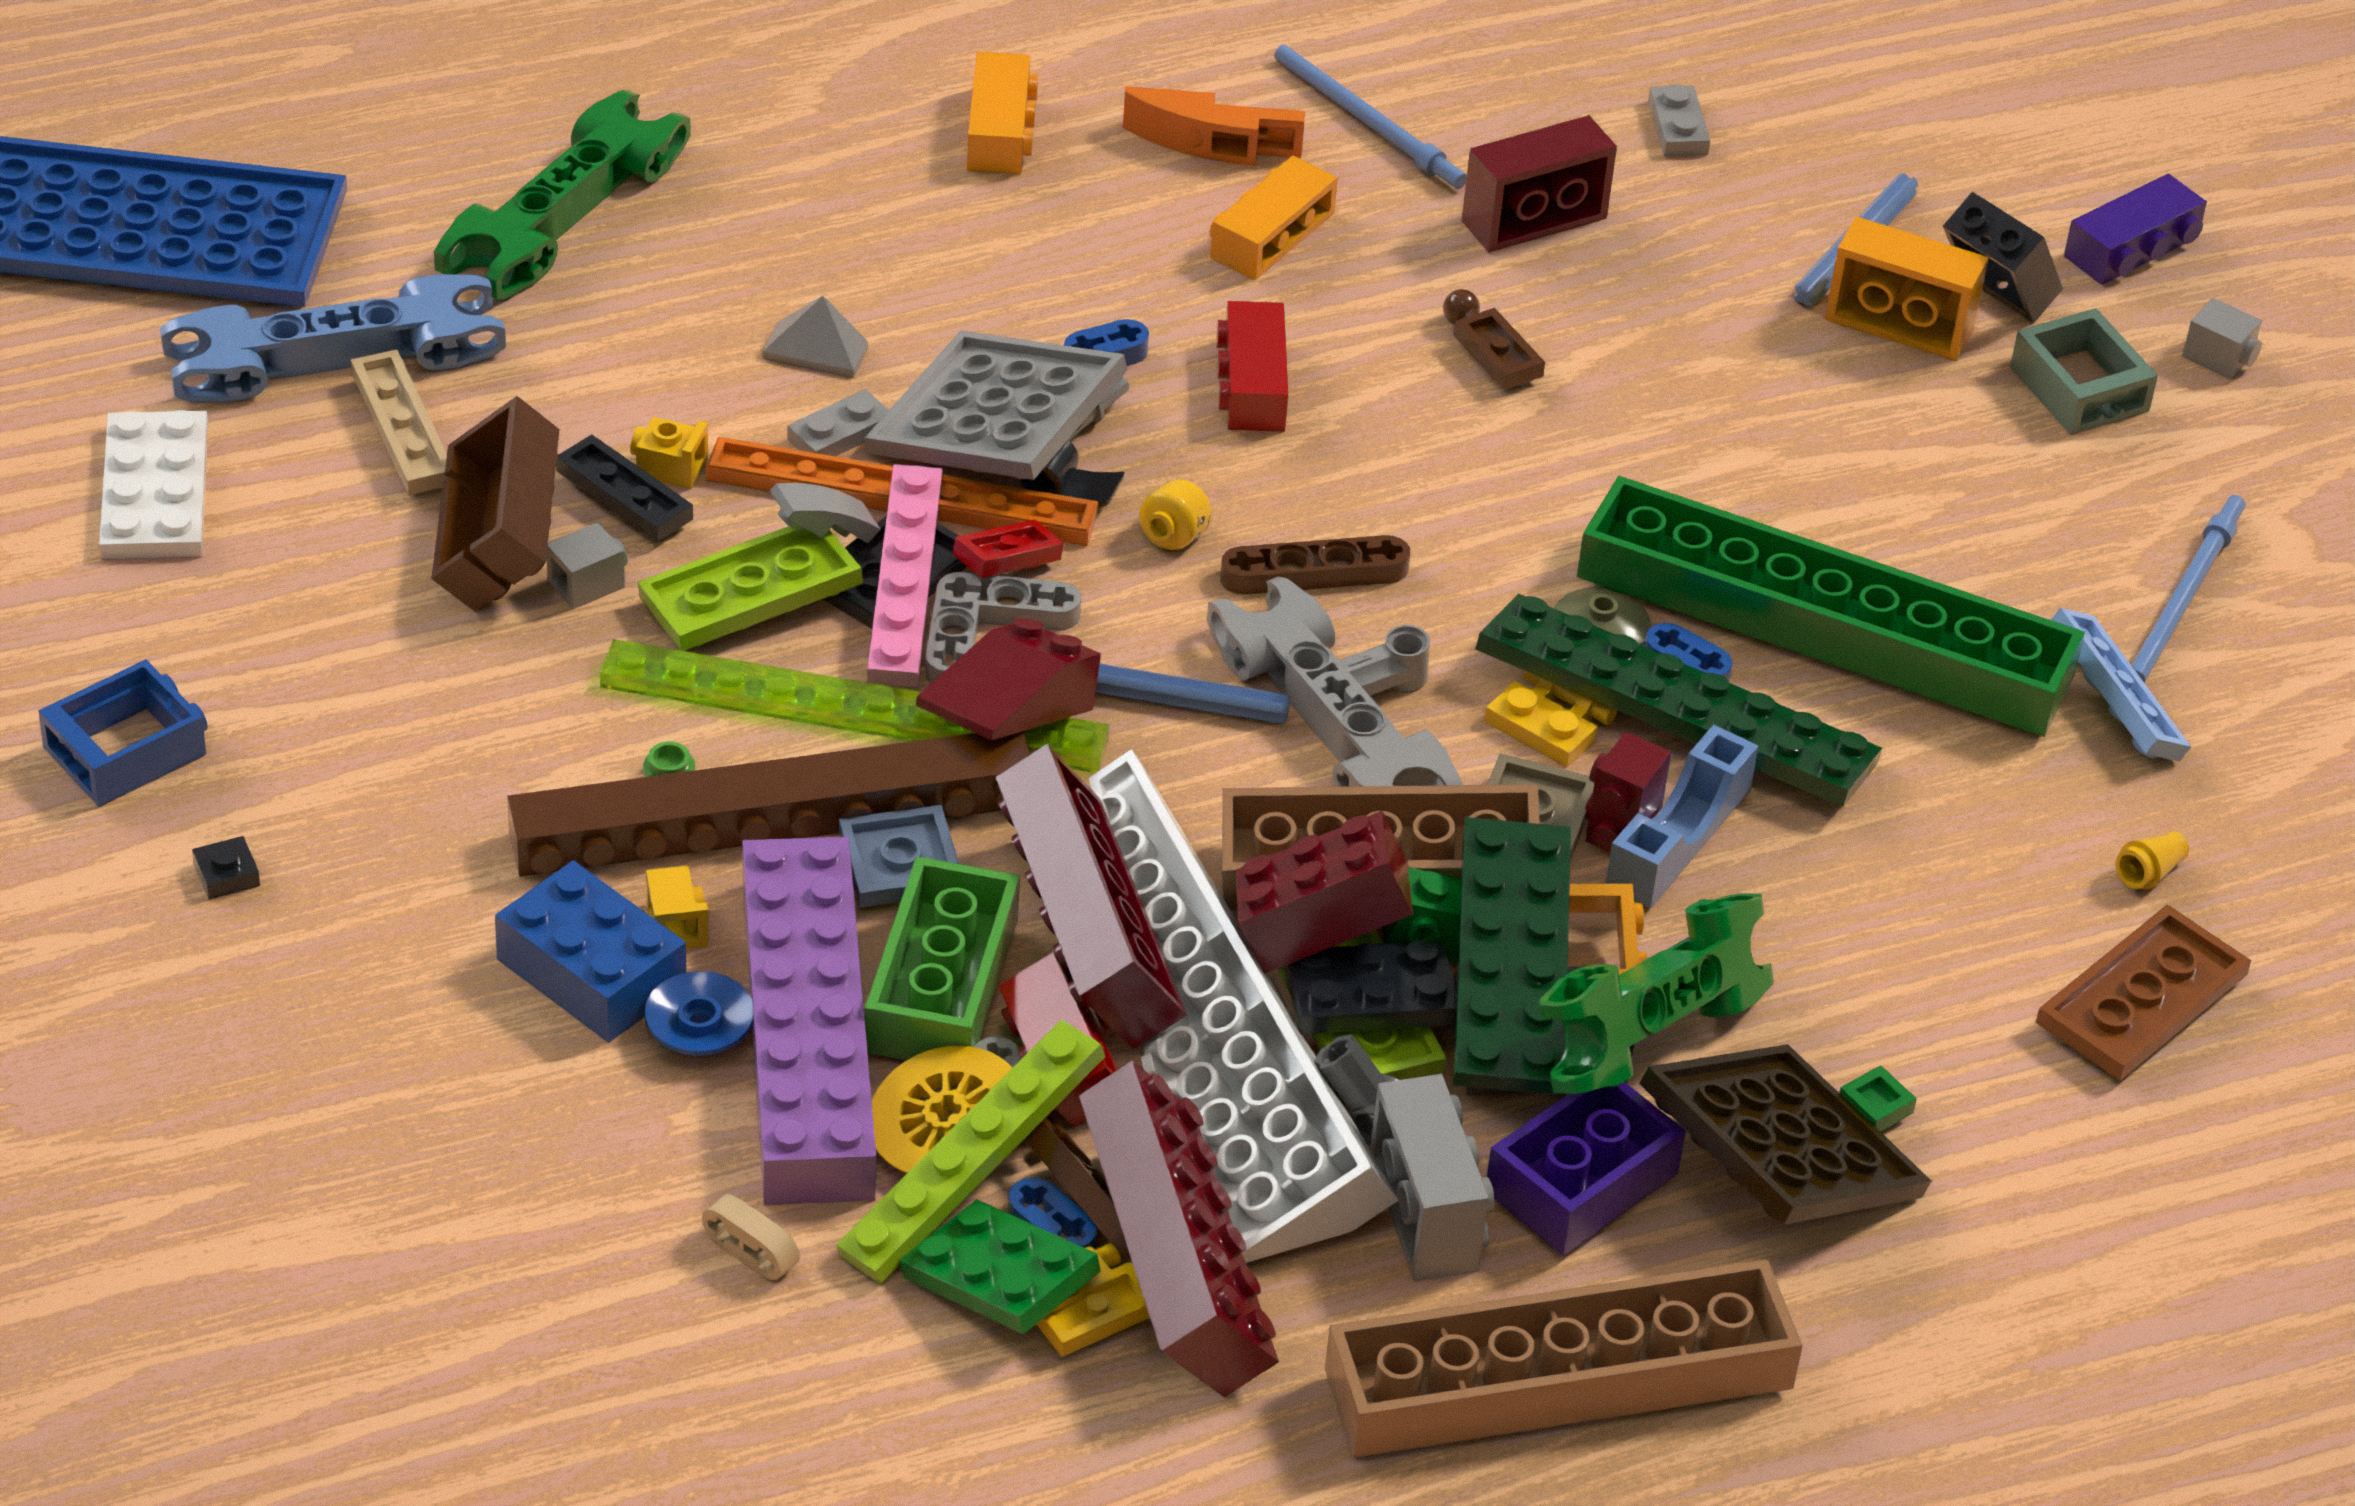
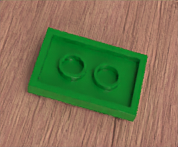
[899,1199,1101,1334]

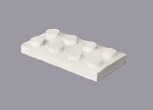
[99,410,208,559]

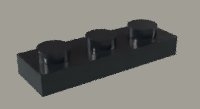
[556,434,693,542]

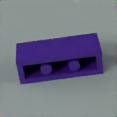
[2064,173,2207,285]

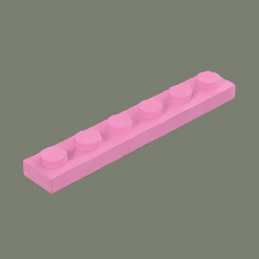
[867,464,942,687]

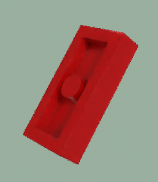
[953,519,1064,578]

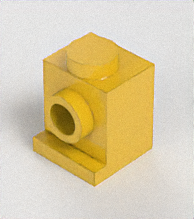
[630,416,708,489]
[646,865,709,949]

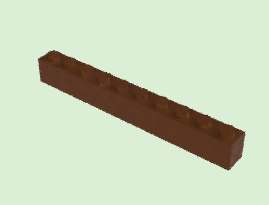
[507,731,1030,877]

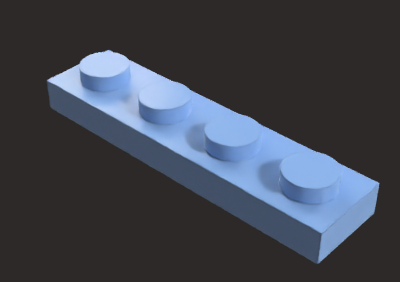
[2051,608,2191,762]

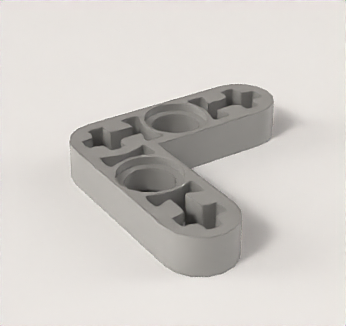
[925,572,1081,684]

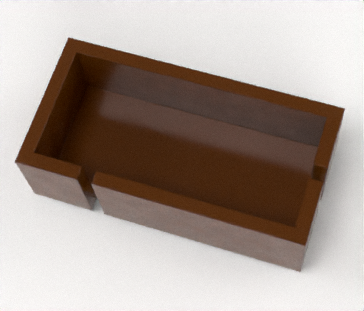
[431,396,560,612]

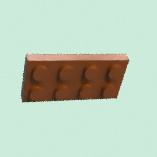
[2036,904,2252,1081]

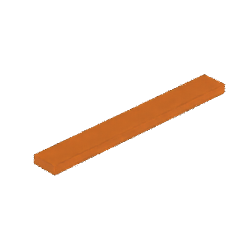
[706,437,1098,546]

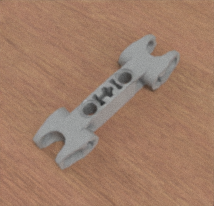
[1207,577,1463,787]

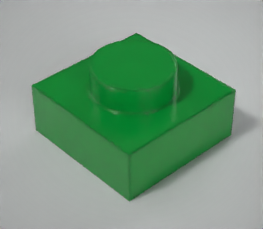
[1839,1065,1917,1132]

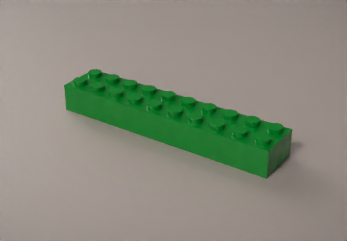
[1577,475,2085,737]

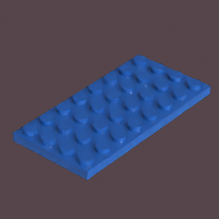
[0,136,347,307]

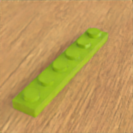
[836,1019,1105,1284]

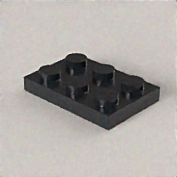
[1283,940,1457,1034]

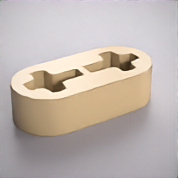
[702,1194,800,1281]

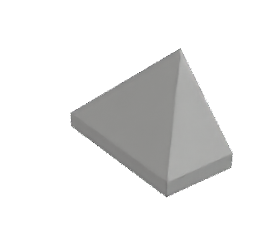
[763,296,868,378]

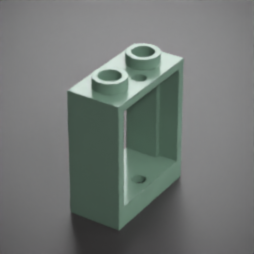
[2010,308,2158,435]

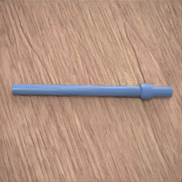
[1274,44,1467,190]
[2131,495,2246,683]

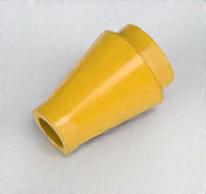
[2115,831,2189,890]

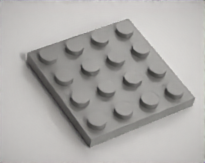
[865,331,1127,480]

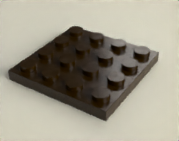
[1639,1044,1932,1225]

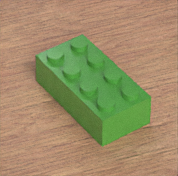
[864,856,1020,1060]

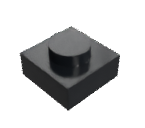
[192,836,260,899]

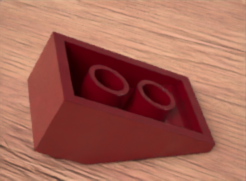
[915,618,1101,740]

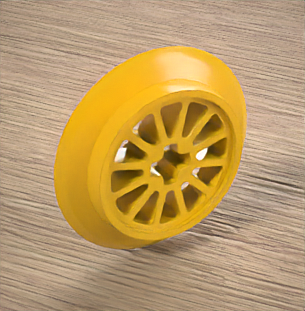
[872,1046,1012,1173]

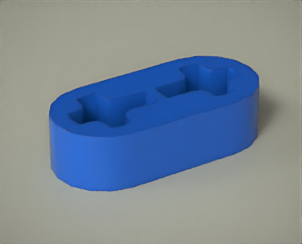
[1064,319,1149,366]
[1645,623,1732,681]
[1008,1177,1097,1249]

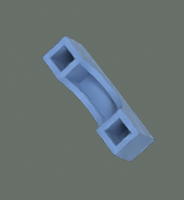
[1606,725,1759,909]

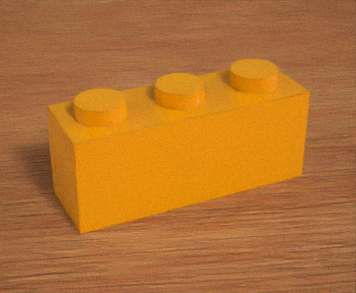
[967,51,1038,174]
[1209,155,1338,280]

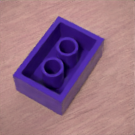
[1487,1082,1686,1256]

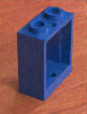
[38,659,208,807]

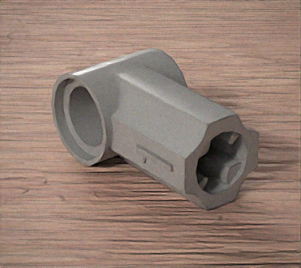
[1339,625,1430,696]

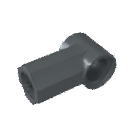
[1314,1034,1398,1146]

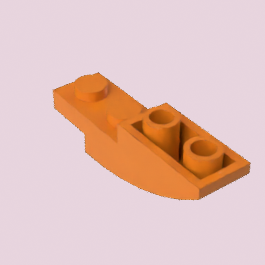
[1123,86,1305,166]

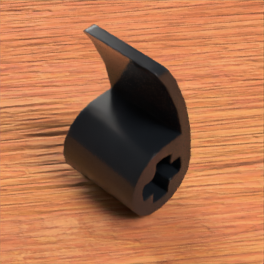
[1021,440,1125,507]

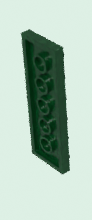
[1453,817,1571,1096]

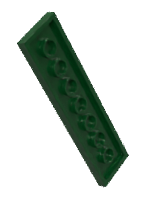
[1475,593,1882,807]

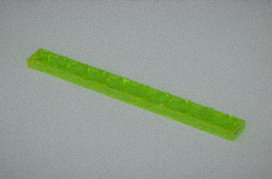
[600,639,1110,773]

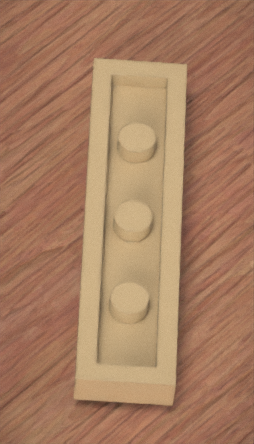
[351,349,448,495]

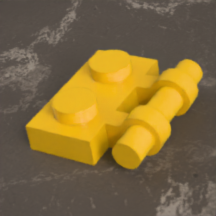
[1484,671,1617,768]
[1037,1243,1150,1357]

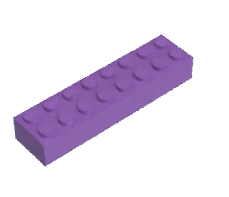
[742,836,876,1205]

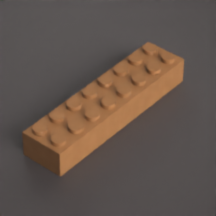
[1325,1259,1803,1458]

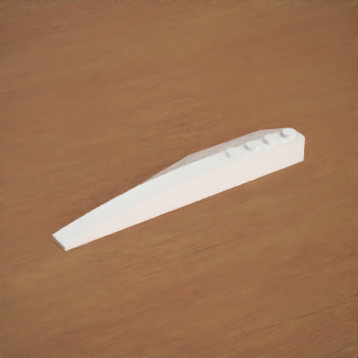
[1089,749,1399,1263]

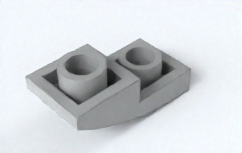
[770,483,881,543]

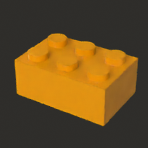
[1825,216,1989,361]

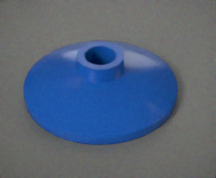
[645,971,753,1056]

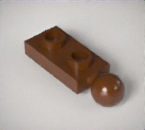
[1443,289,1545,390]

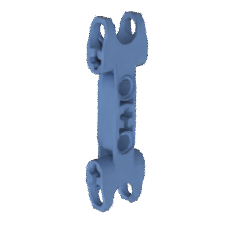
[160,274,506,402]

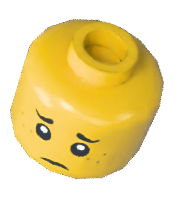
[1139,479,1212,551]

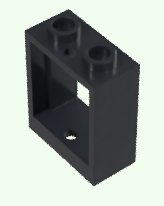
[1943,191,2063,323]

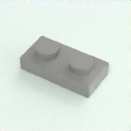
[1648,85,1710,156]
[787,389,889,456]

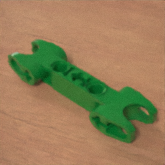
[434,90,691,300]
[1540,893,1774,1094]

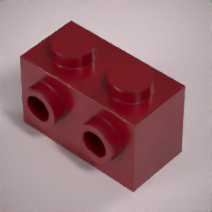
[1585,731,1672,853]

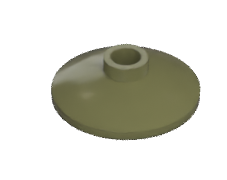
[1554,588,1651,646]

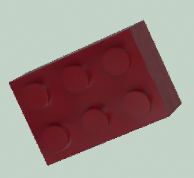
[1461,115,1617,253]
[1236,811,1413,973]

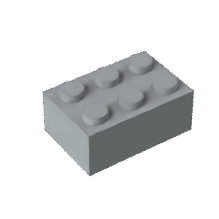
[1370,1074,1494,1281]

